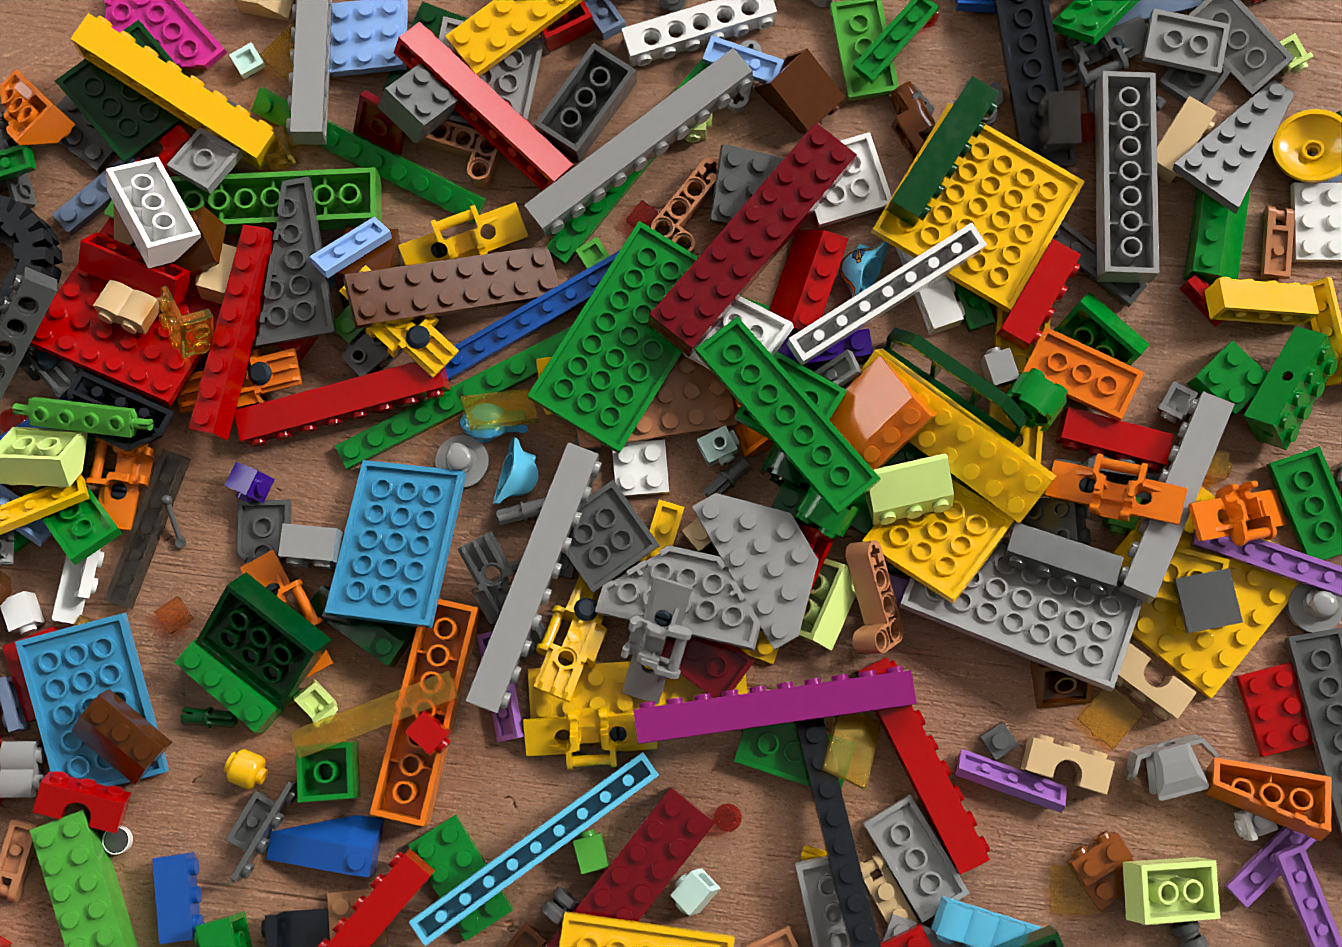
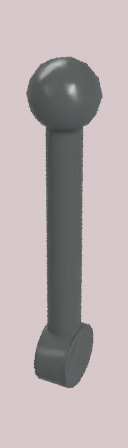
[161,495,186,548]

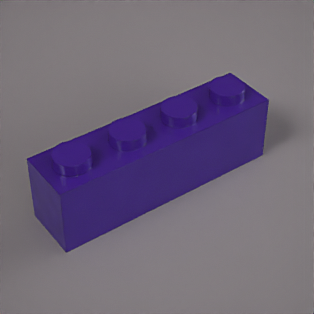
[777,328,873,370]

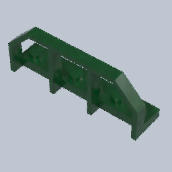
[884,327,1029,444]

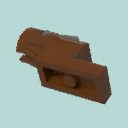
[889,81,935,161]

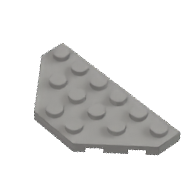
[692,493,819,650]
[595,546,761,651]

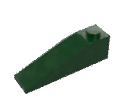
[310,585,417,667]

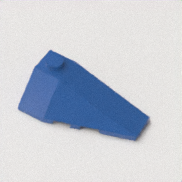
[266,815,384,877]

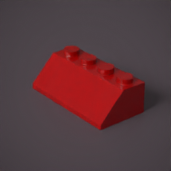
[769,230,849,336]

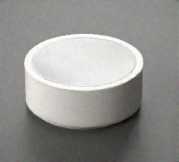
[102,826,133,854]

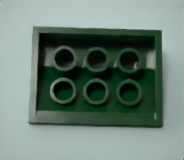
[196,572,332,709]

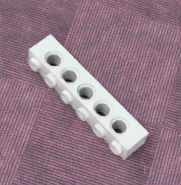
[622,0,777,67]

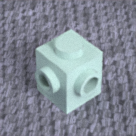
[697,425,740,467]
[670,868,721,916]

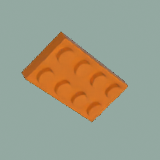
[1023,327,1145,422]

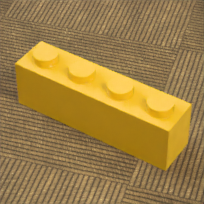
[1205,277,1319,326]

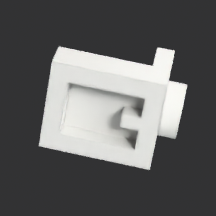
[1233,810,1279,841]

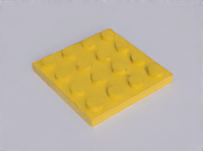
[862,480,1015,604]

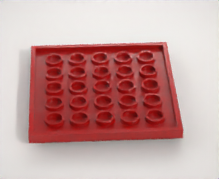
[30,218,222,406]

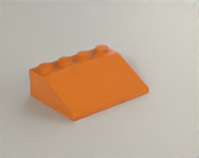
[830,355,937,470]

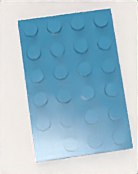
[325,460,466,629]
[15,612,169,787]

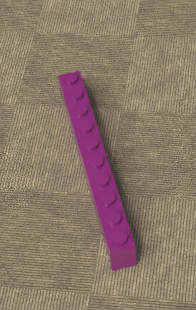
[633,666,917,744]

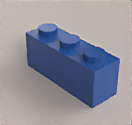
[152,852,204,944]

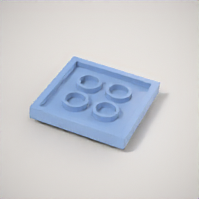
[330,0,408,77]

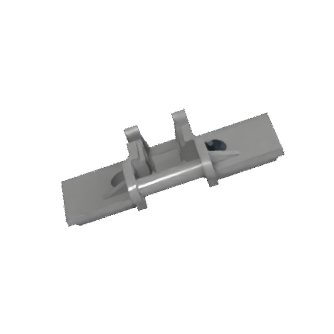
[621,576,693,704]

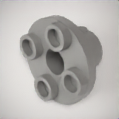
[435,435,489,488]
[1285,583,1342,633]

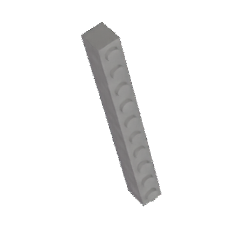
[524,48,754,237]
[466,442,602,713]

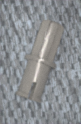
[496,497,546,525]

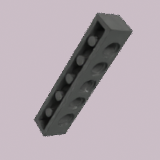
[0,267,57,401]

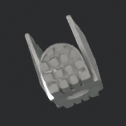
[1125,734,1220,801]

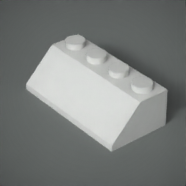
[106,157,201,269]

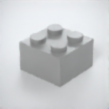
[278,523,344,571]

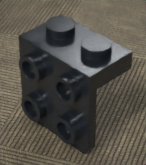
[261,908,330,947]

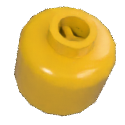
[224,749,268,790]

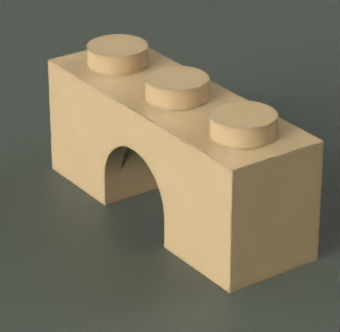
[1116,643,1197,720]
[1020,734,1115,794]

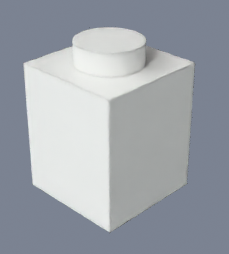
[0,591,45,635]

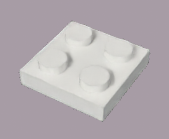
[612,439,669,497]

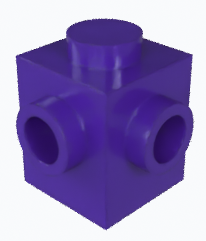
[224,462,275,503]

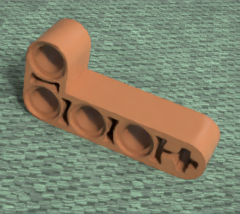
[409,121,502,189]
[651,157,719,254]
[845,541,904,654]

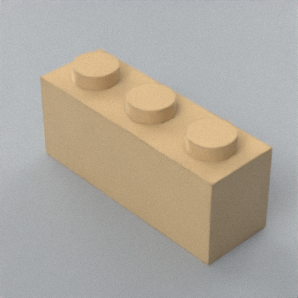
[1157,96,1216,184]

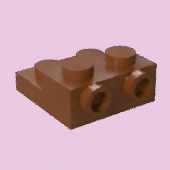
[1066,830,1133,910]

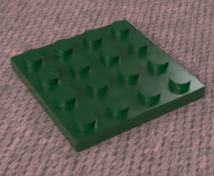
[55,19,185,164]

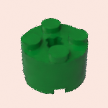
[1007,368,1068,431]
[796,485,860,539]

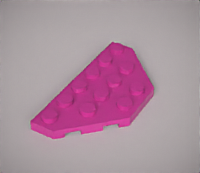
[104,0,227,69]

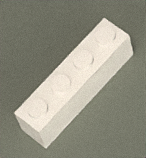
[896,248,965,335]

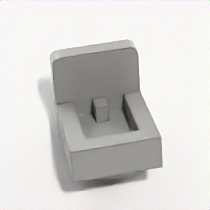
[1157,381,1199,423]

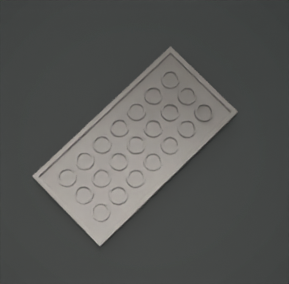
[899,537,1143,692]

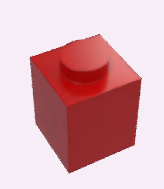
[405,711,453,755]

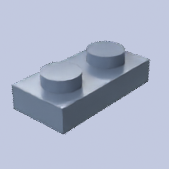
[584,0,627,40]
[0,676,31,732]

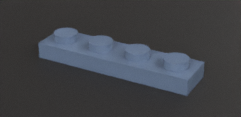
[52,155,142,236]

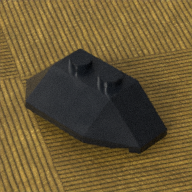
[67,369,175,453]

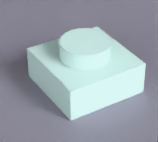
[229,42,266,79]

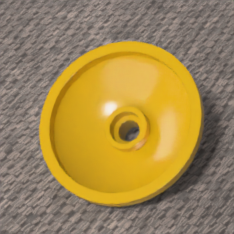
[1272,109,1342,183]

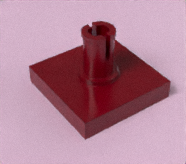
[353,90,406,156]

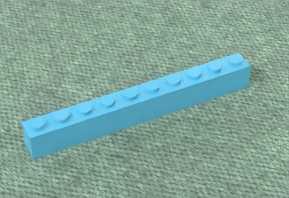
[409,752,659,946]

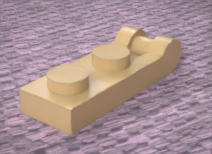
[860,852,918,924]

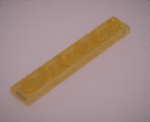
[290,671,459,758]

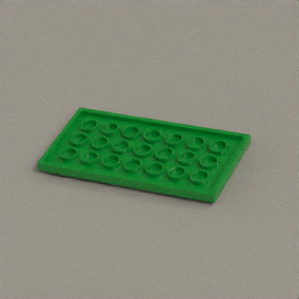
[527,221,699,454]

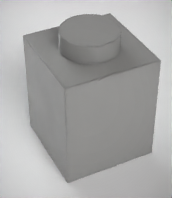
[979,347,1019,388]

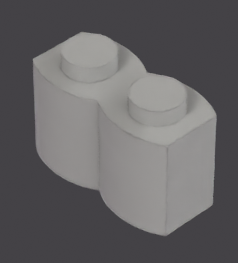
[0,741,47,798]

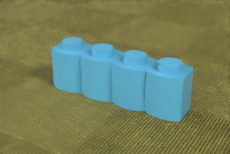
[931,896,1043,947]

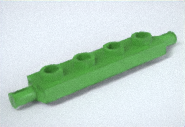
[12,397,154,438]

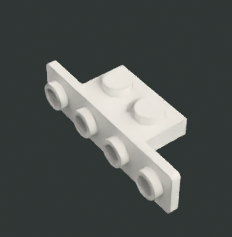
[51,548,104,624]

